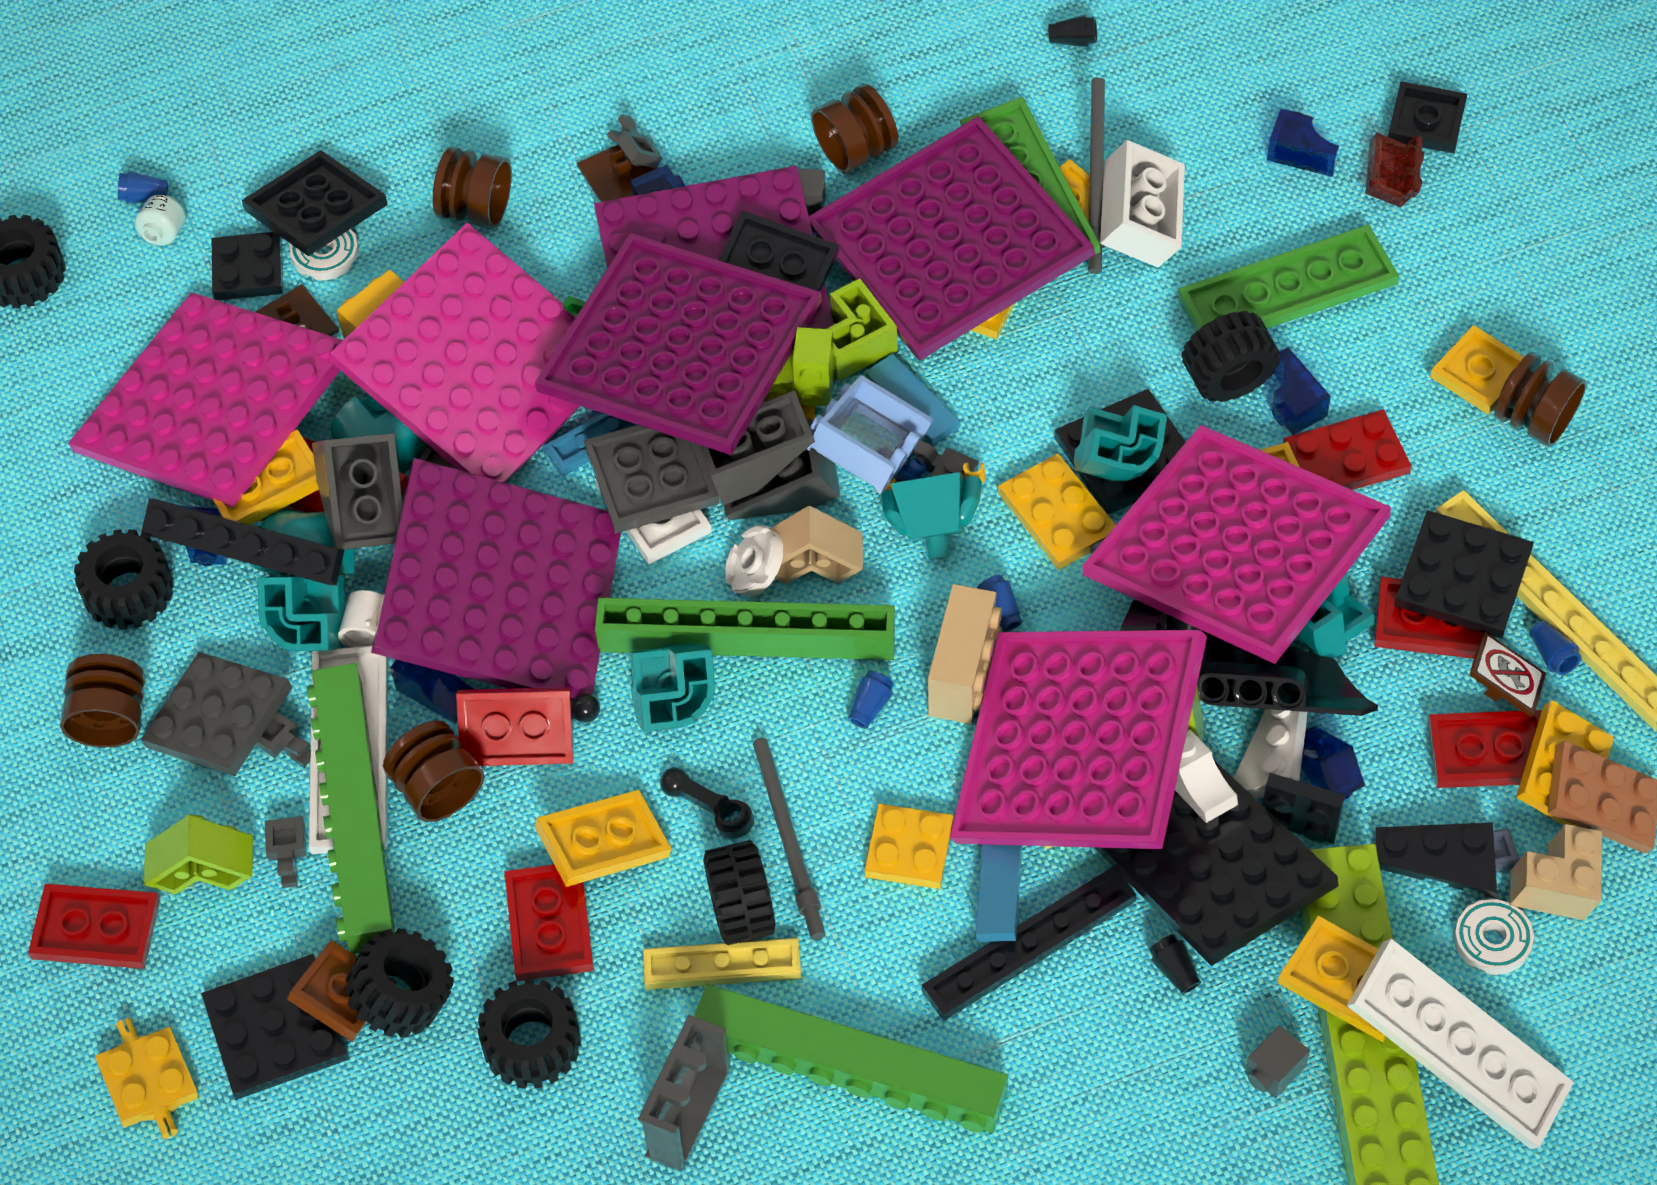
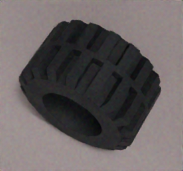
[0,215,65,309]
[1181,311,1281,402]
[74,529,174,630]
[703,840,776,945]
[345,928,454,1038]
[478,978,581,1089]

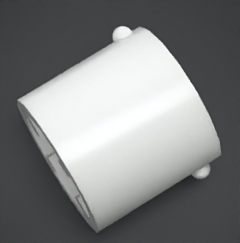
[338,590,383,648]

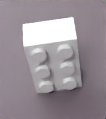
[1100,140,1185,267]

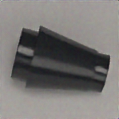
[1048,14,1097,47]
[1149,934,1202,995]

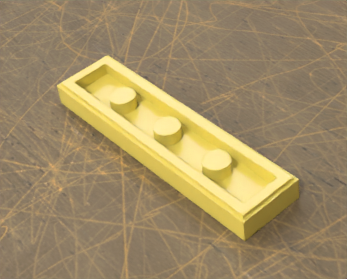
[643,938,801,990]

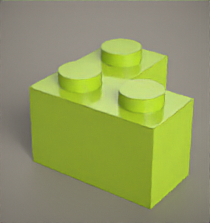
[827,278,898,382]
[763,327,834,407]
[144,815,253,895]

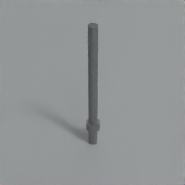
[1088,78,1106,274]
[753,738,826,940]

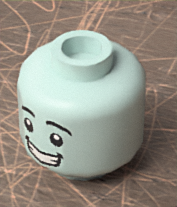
[135,195,186,246]

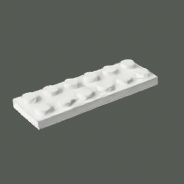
[309,646,388,854]
[1347,939,1574,1149]

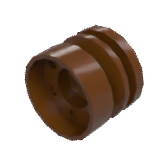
[811,83,898,173]
[433,146,512,229]
[1494,352,1587,447]
[60,654,146,748]
[382,721,485,822]

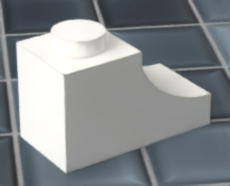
[1175,730,1238,823]

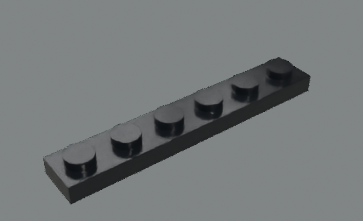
[141,498,345,586]
[922,866,1136,1021]

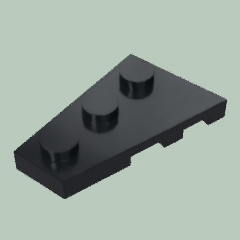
[1376,822,1497,899]

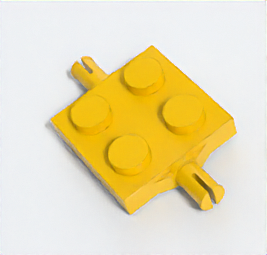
[95,1018,199,1139]

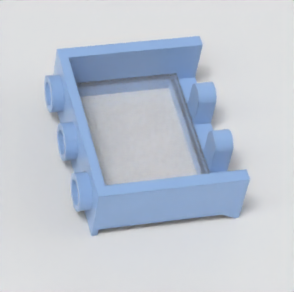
[807,375,934,494]

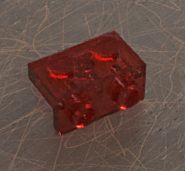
[1365,133,1424,208]

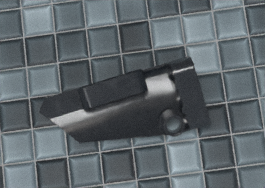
[1120,600,1378,716]

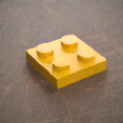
[1430,325,1524,415]
[865,803,954,889]

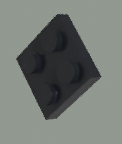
[1387,81,1467,154]
[211,232,283,301]
[1263,773,1345,844]

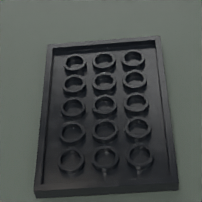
[1094,760,1339,966]

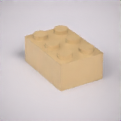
[928,584,1002,725]

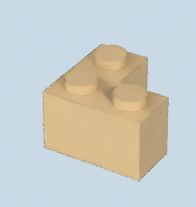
[770,506,863,585]
[1510,824,1602,920]

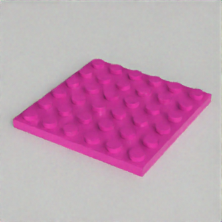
[328,223,581,483]
[68,292,343,508]
[1082,425,1391,664]
[950,630,1207,849]

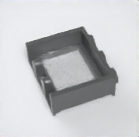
[638,1015,731,1171]

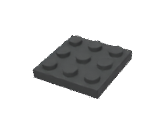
[584,425,719,534]
[141,652,292,776]

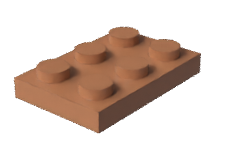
[1548,740,1657,853]

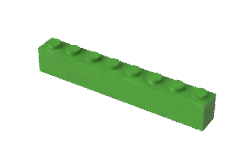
[595,598,895,660]
[307,663,395,954]
[694,984,1008,1133]

